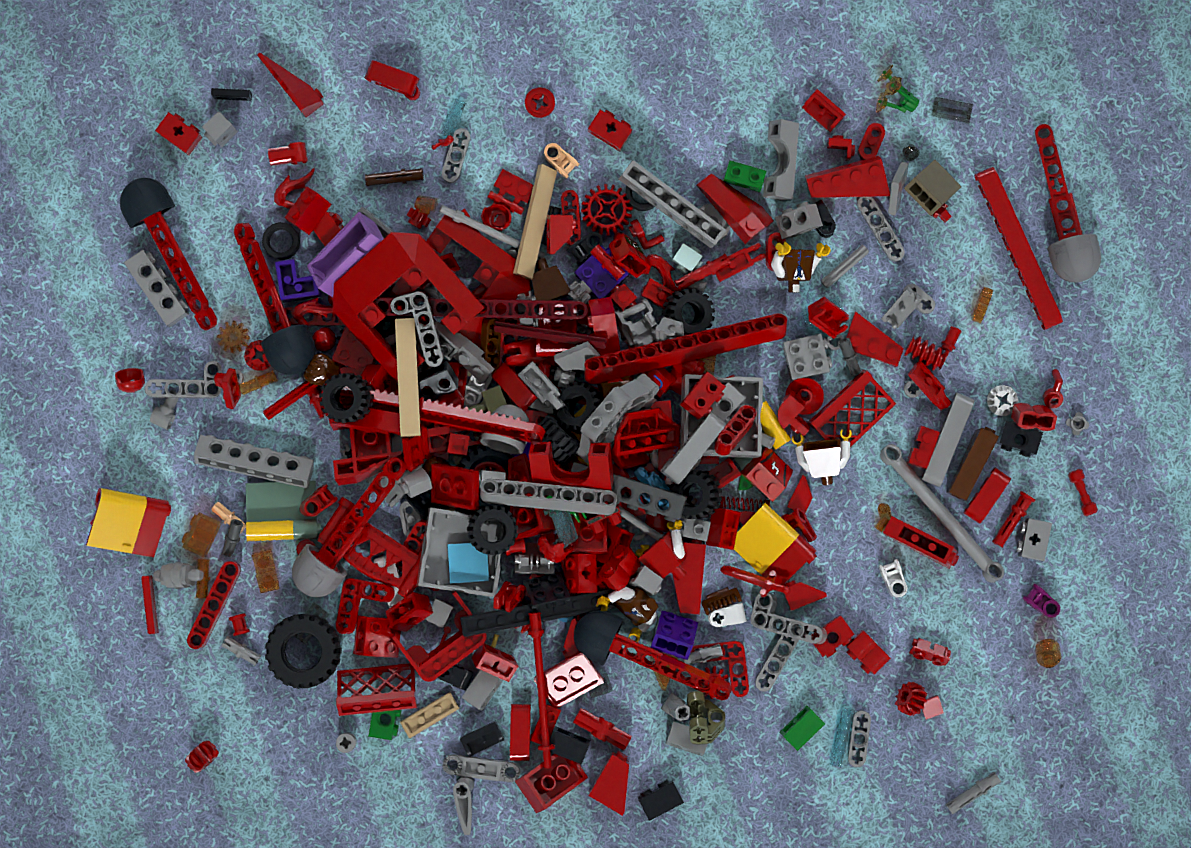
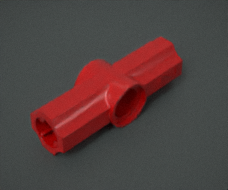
[573,708,632,750]

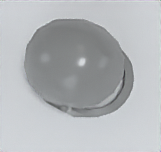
[480,405,529,455]

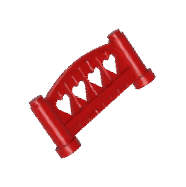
[317,497,422,598]

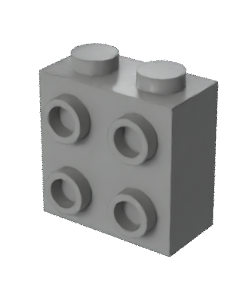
[782,334,832,381]

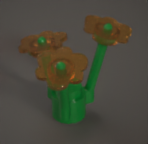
[876,65,920,113]

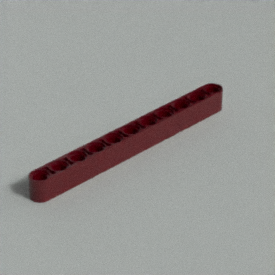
[375,297,588,319]

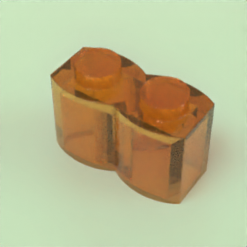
[182,512,222,558]

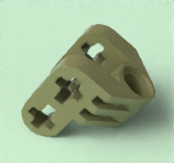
[687,691,725,744]

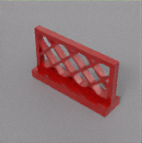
[808,370,896,447]
[336,663,417,716]

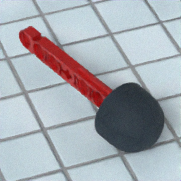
[120,178,217,330]
[234,223,316,375]
[574,610,732,700]

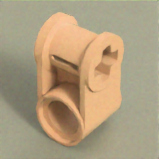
[544,143,580,179]

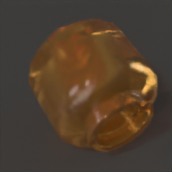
[1035,639,1062,668]

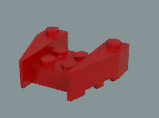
[329,404,404,486]

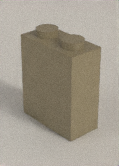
[904,160,962,216]

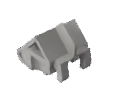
[615,299,658,347]

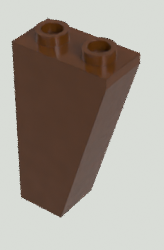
[946,427,999,501]

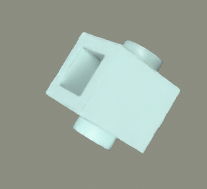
[672,243,703,274]

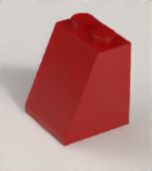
[588,751,629,816]

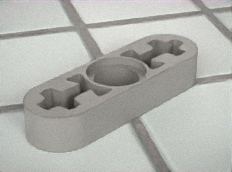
[442,128,471,183]
[848,710,871,767]

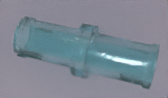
[441,99,467,137]

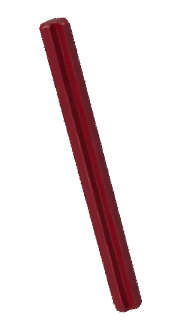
[494,321,607,349]

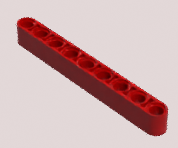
[974,167,1063,330]

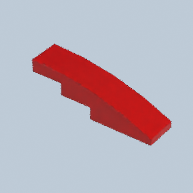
[334,406,401,435]

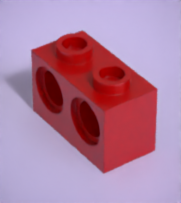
[471,643,519,682]

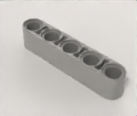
[921,392,975,487]

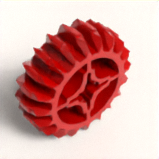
[581,184,633,236]

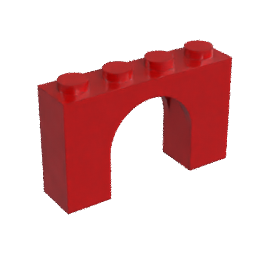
[529,442,614,491]

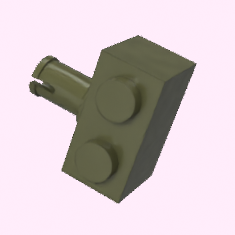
[468,385,507,414]

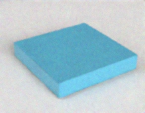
[447,543,489,584]

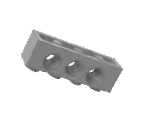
[124,250,189,327]

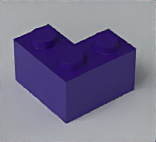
[275,259,322,303]

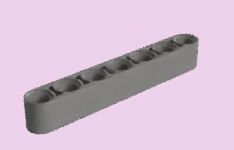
[480,479,617,515]

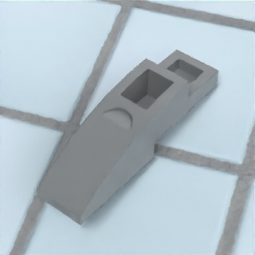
[424,322,495,384]

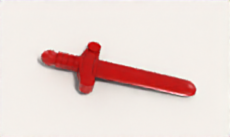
[720,565,790,597]

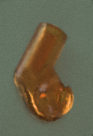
[875,503,892,533]

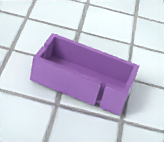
[307,212,384,297]

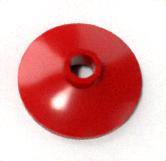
[785,377,824,415]

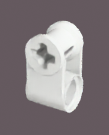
[878,559,907,598]
[708,602,747,627]

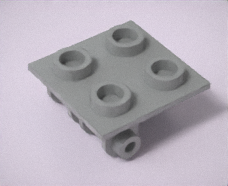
[515,543,554,574]

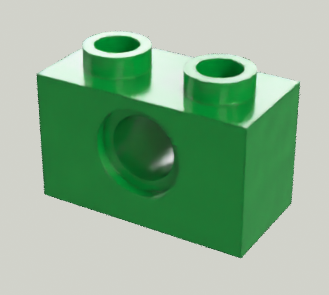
[724,160,766,193]
[368,710,402,740]

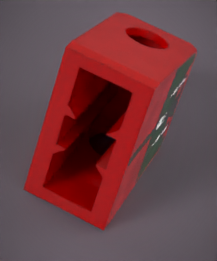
[609,232,651,278]

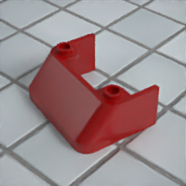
[392,591,486,682]

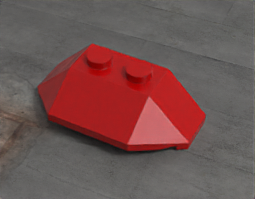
[614,408,679,456]

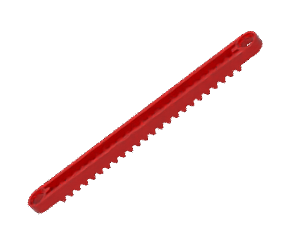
[321,384,545,442]

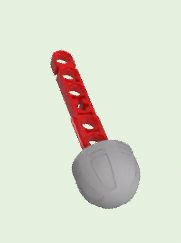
[1035,124,1101,283]
[292,457,406,597]

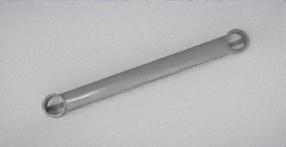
[880,444,1004,583]

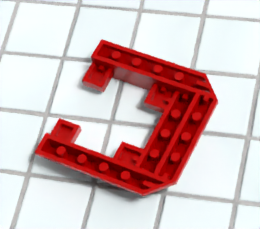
[382,215,531,351]
[333,232,485,383]

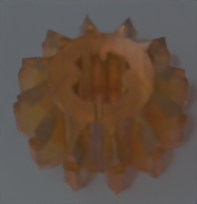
[217,321,250,354]

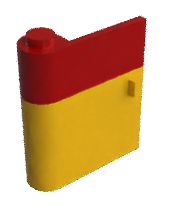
[86,488,171,557]
[734,503,817,585]

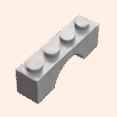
[763,119,799,201]

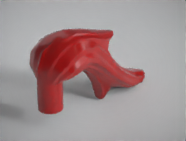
[274,168,315,209]
[643,254,679,292]
[292,297,333,326]

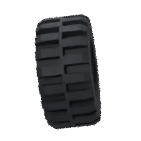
[265,614,342,689]

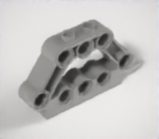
[577,374,659,465]

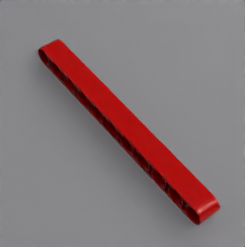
[584,313,787,384]

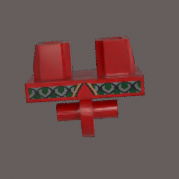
[586,501,622,534]

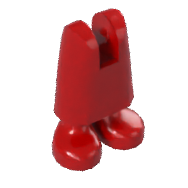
[503,338,559,367]

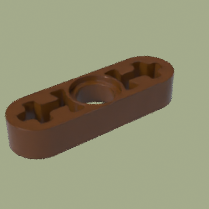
[480,318,501,374]

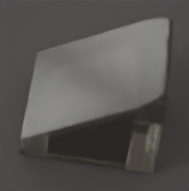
[589,672,613,698]

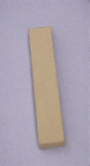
[513,164,557,280]
[395,318,421,437]

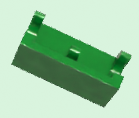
[779,705,825,751]

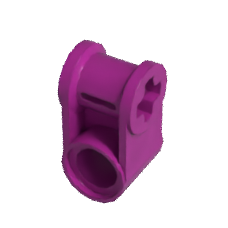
[1022,584,1061,618]

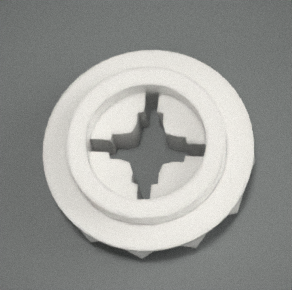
[987,385,1019,416]

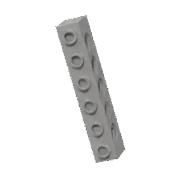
[618,160,726,248]
[194,435,314,489]

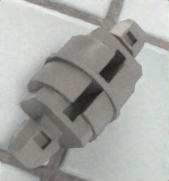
[153,562,204,589]

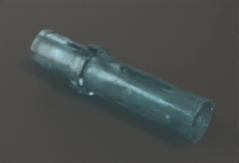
[830,707,855,767]

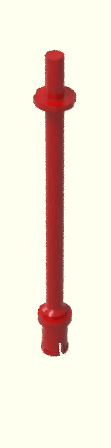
[528,612,555,768]

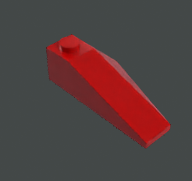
[257,53,324,118]

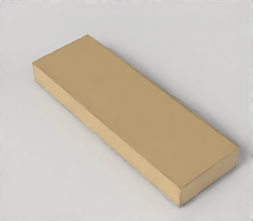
[400,692,460,739]

